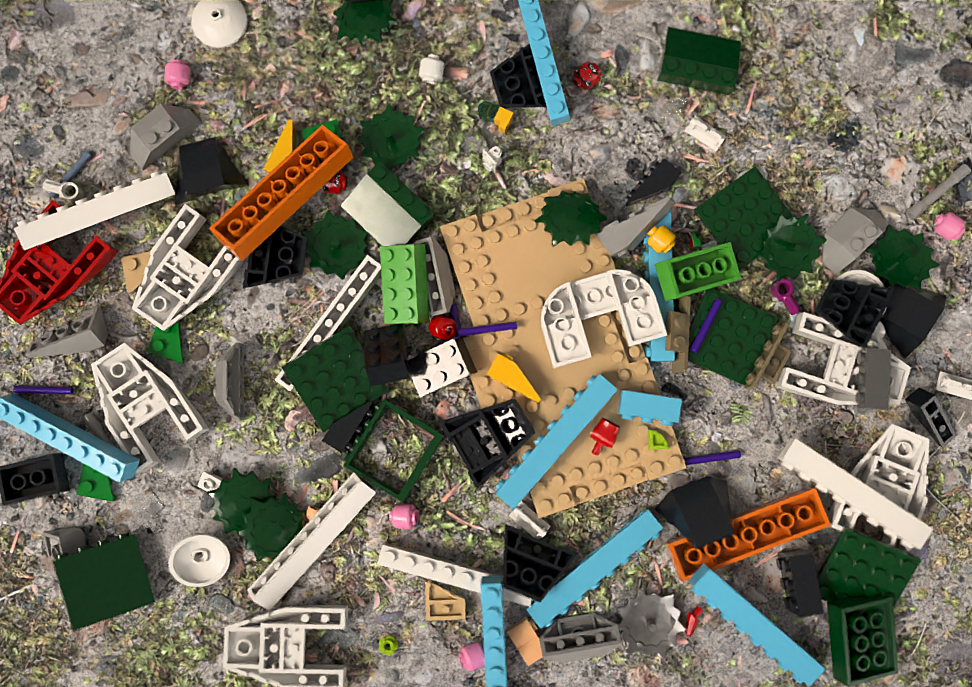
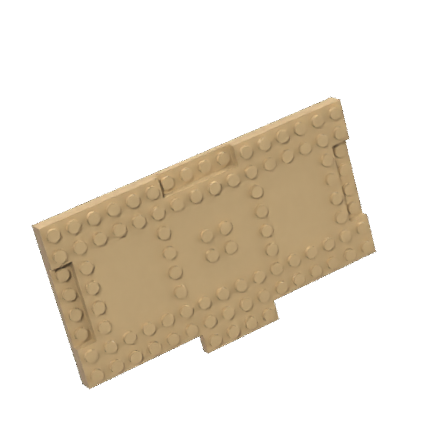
[440,178,686,518]

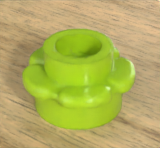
[379,635,398,655]

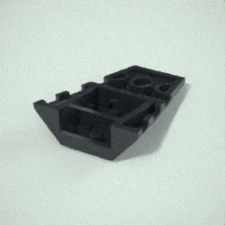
[438,399,535,490]

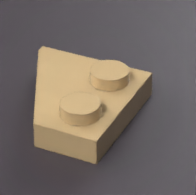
[121,251,151,294]
[425,581,466,621]

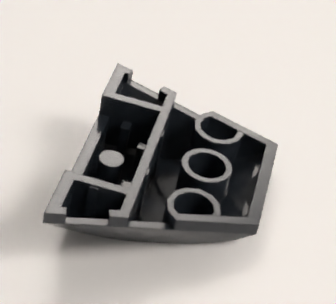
[489,43,547,108]
[175,136,248,205]
[243,226,308,289]
[815,279,895,351]
[880,280,946,359]
[655,476,734,549]
[503,524,579,603]

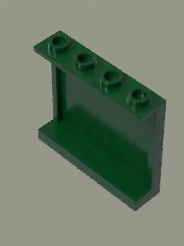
[52,532,155,632]

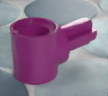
[771,279,801,315]

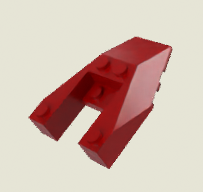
[0,200,119,325]

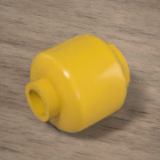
[647,225,676,254]

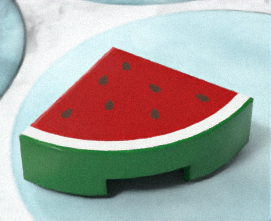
[689,231,701,251]

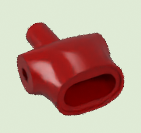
[590,418,620,456]

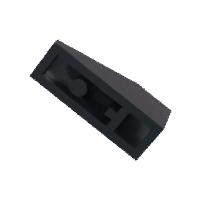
[905,387,957,448]

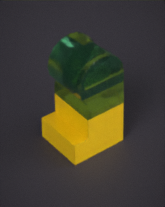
[478,101,513,134]

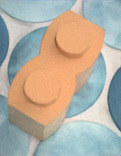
[507,617,542,666]

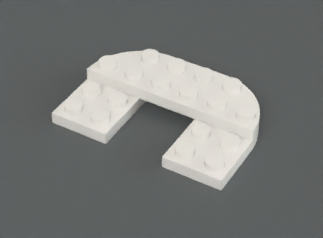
[540,270,667,369]

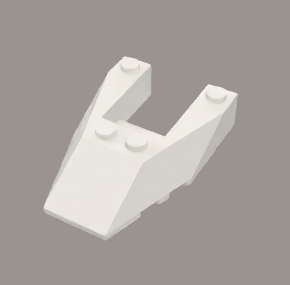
[132,204,249,331]
[775,312,911,405]
[91,343,209,473]
[828,424,929,553]
[223,605,348,687]

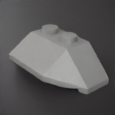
[130,104,202,170]
[821,208,889,275]
[415,237,456,316]
[213,343,244,421]
[539,613,622,663]

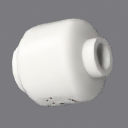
[419,54,445,84]

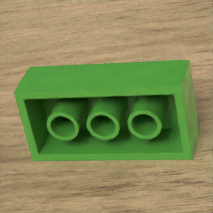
[654,242,741,301]
[380,244,429,324]

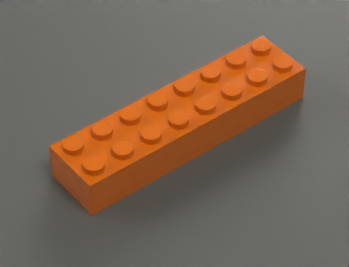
[209,125,354,261]
[665,487,831,582]

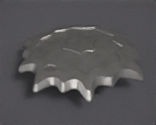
[617,589,686,659]

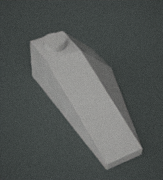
[595,196,676,259]
[25,305,108,358]
[43,527,86,609]

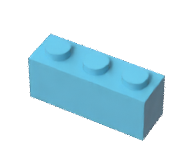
[617,390,682,426]

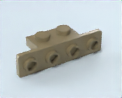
[665,295,691,373]
[744,321,792,390]

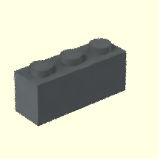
[855,348,891,410]

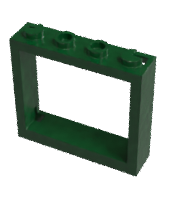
[343,399,445,503]

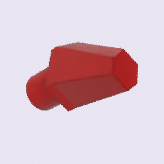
[685,606,703,638]

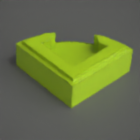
[648,430,669,450]

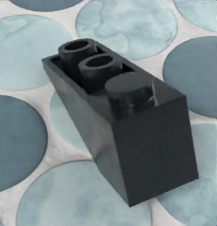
[625,158,682,207]
[322,402,374,453]

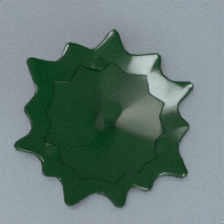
[333,0,399,45]
[358,104,424,171]
[535,191,608,247]
[302,210,368,280]
[758,214,827,281]
[868,225,940,290]
[207,468,277,534]
[236,492,307,562]

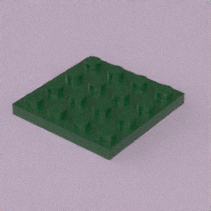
[693,166,793,270]
[688,288,779,386]
[281,326,389,433]
[817,526,921,608]

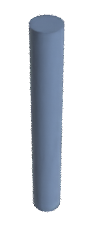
[49,151,92,199]

